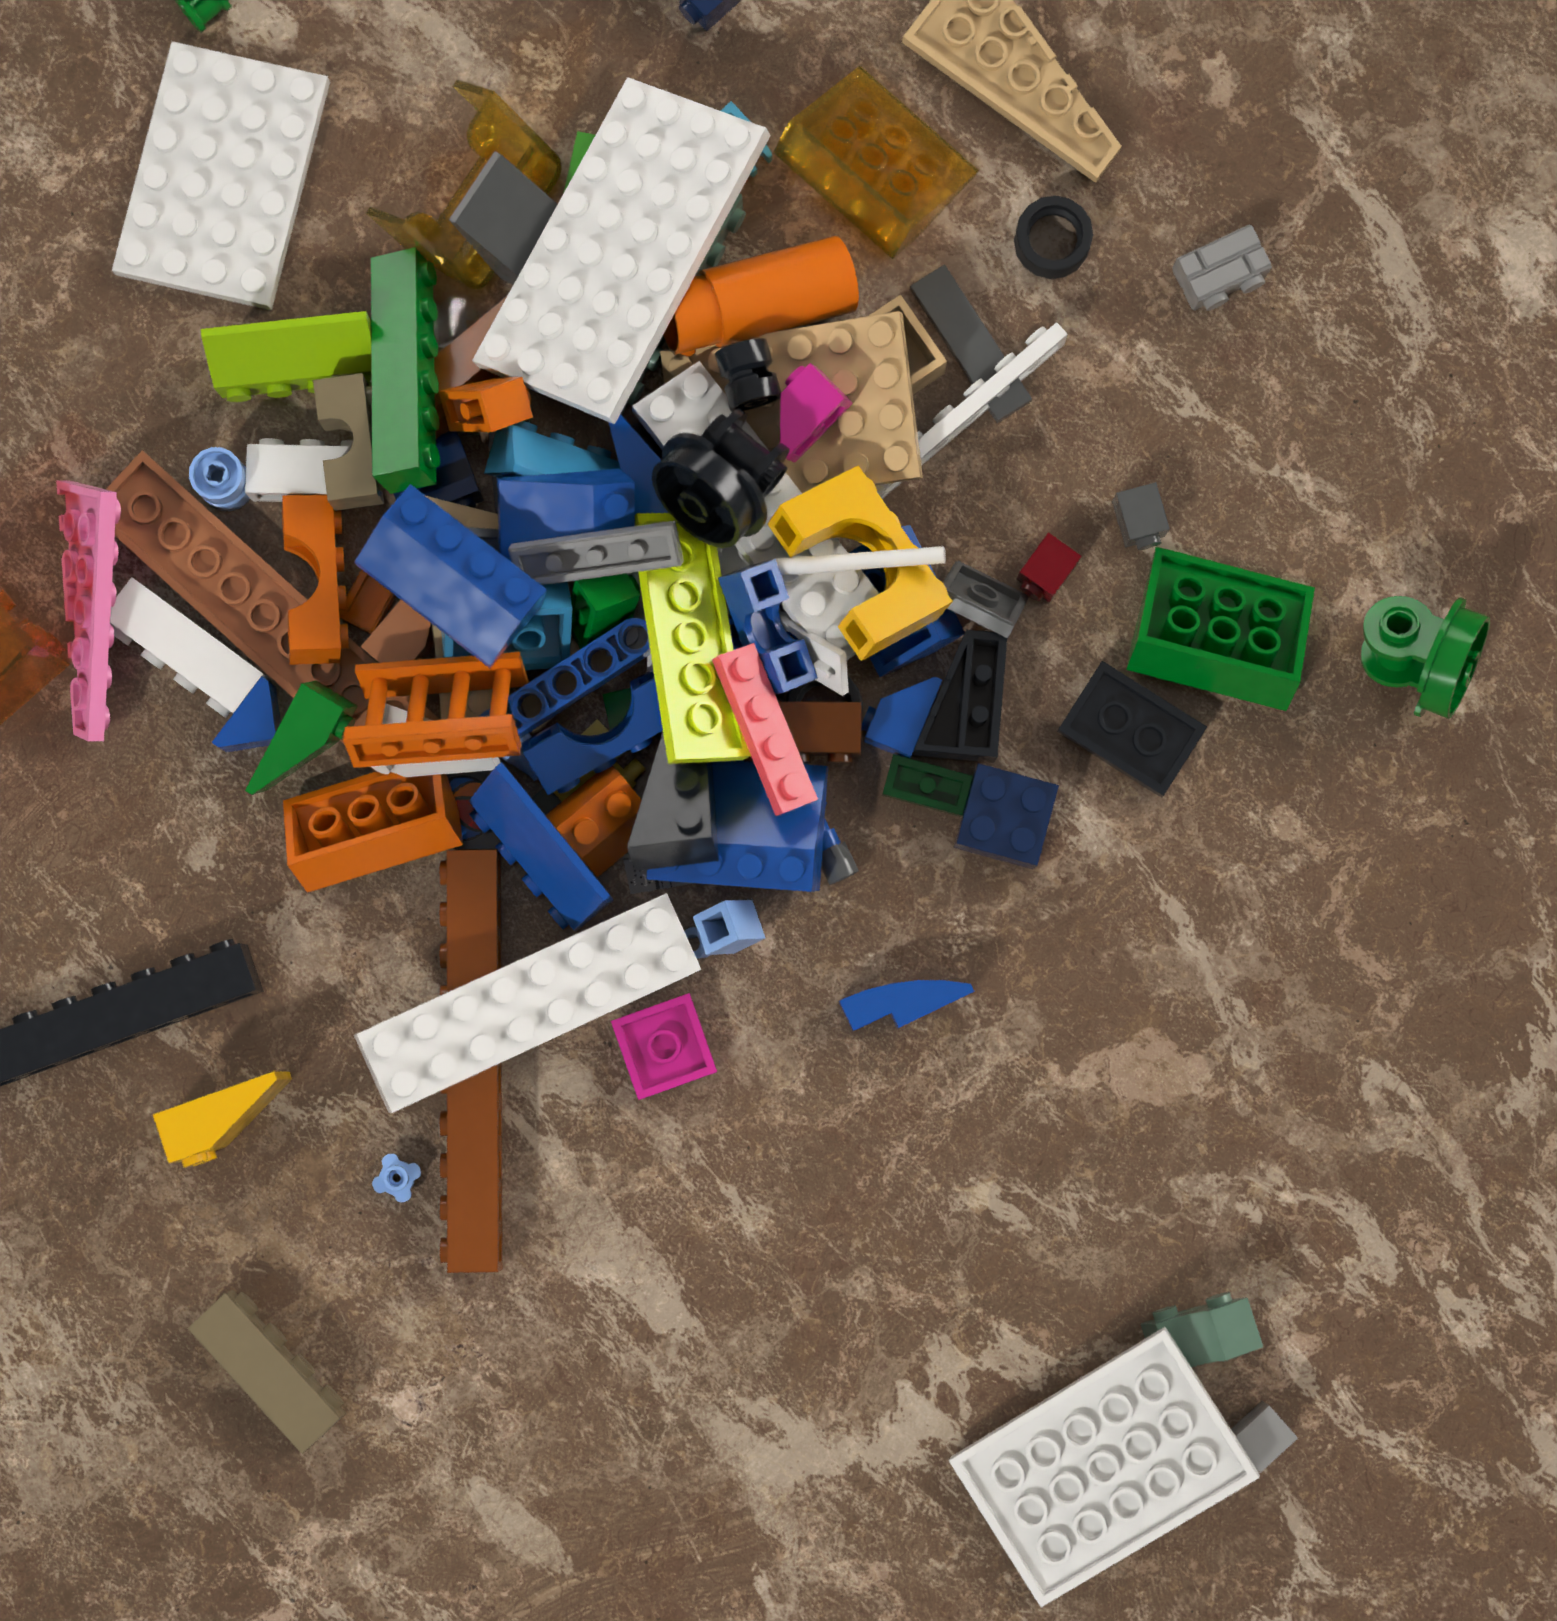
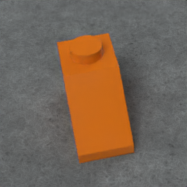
[439,377,533,432]

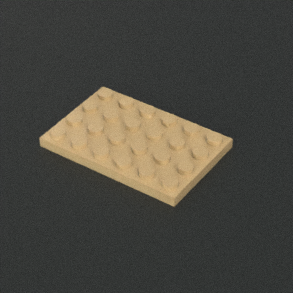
[660,311,923,493]

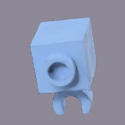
[684,900,766,959]

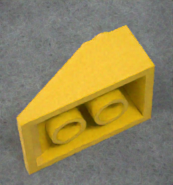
[153,1071,292,1168]

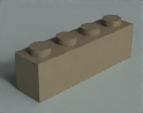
[187,1290,346,1454]

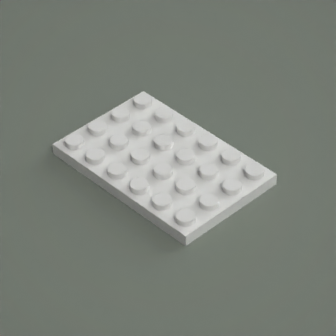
[112,42,330,310]
[949,1327,1259,1607]

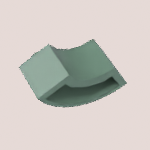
[1141,1292,1263,1367]

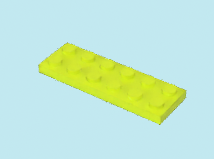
[635,513,751,764]

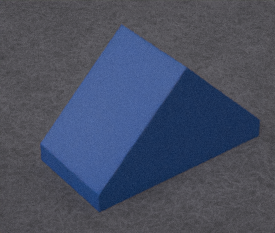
[212,676,281,752]

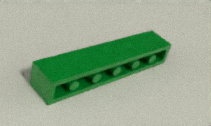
[371,247,440,494]

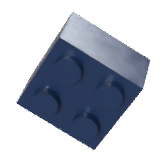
[953,763,1059,869]

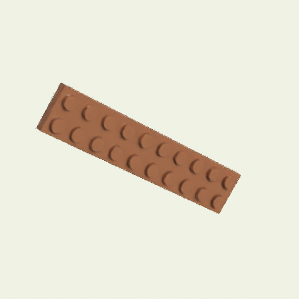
[105,450,440,772]

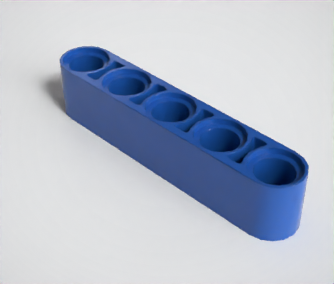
[479,618,651,738]

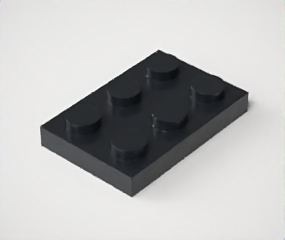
[1057,661,1207,798]

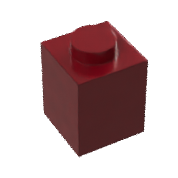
[1016,532,1082,603]

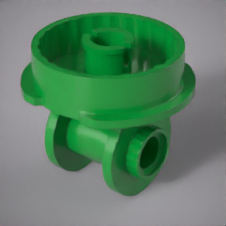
[1361,596,1490,719]

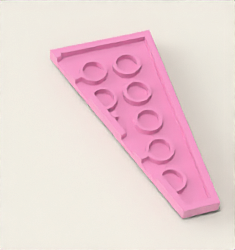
[56,480,121,741]

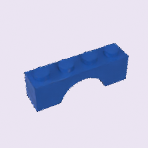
[521,669,663,795]

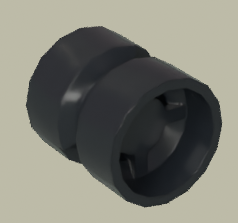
[715,338,781,412]

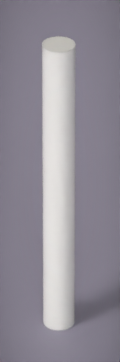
[776,546,946,575]

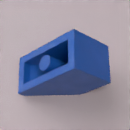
[862,677,942,759]

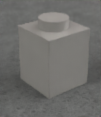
[1231,1401,1298,1473]

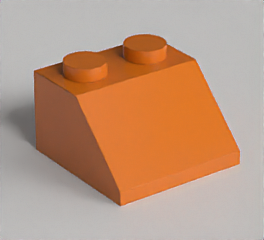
[545,765,642,877]

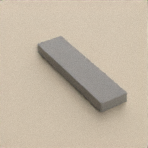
[508,520,684,585]

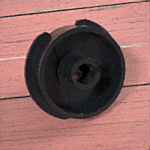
[652,408,790,548]

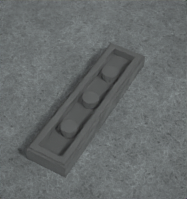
[910,264,1032,423]

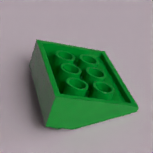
[1126,546,1315,711]

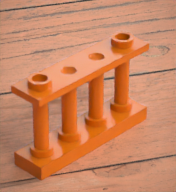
[343,652,529,768]

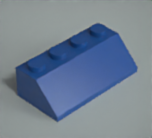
[355,484,547,668]

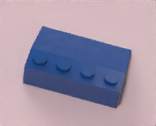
[647,760,828,892]
[469,762,614,932]

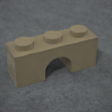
[313,373,386,511]

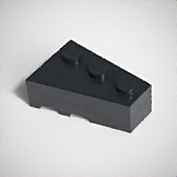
[912,630,1007,763]

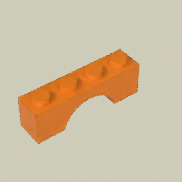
[282,495,349,665]

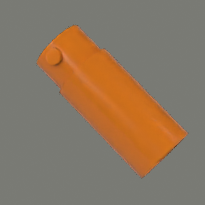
[663,236,859,356]

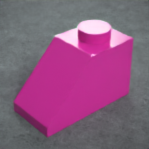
[780,363,853,463]

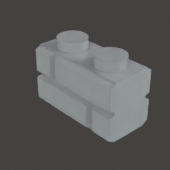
[1172,224,1272,311]

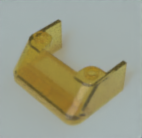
[366,80,562,289]

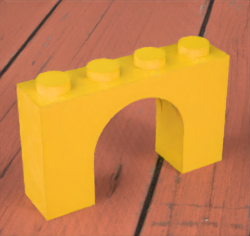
[767,465,953,661]

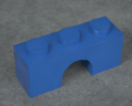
[718,559,818,694]

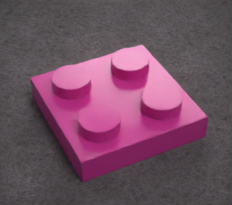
[611,993,717,1100]

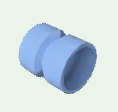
[189,447,250,511]

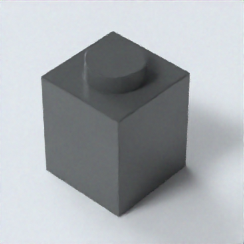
[1112,482,1170,550]

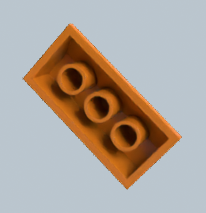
[283,771,463,893]

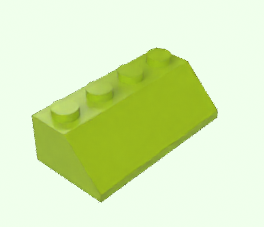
[201,311,372,402]

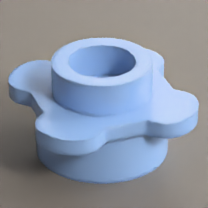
[372,1154,421,1202]

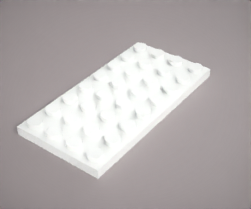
[472,77,770,424]

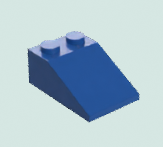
[497,469,635,561]

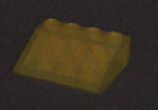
[773,65,979,259]

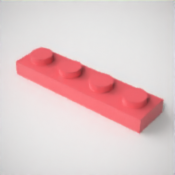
[712,643,818,816]

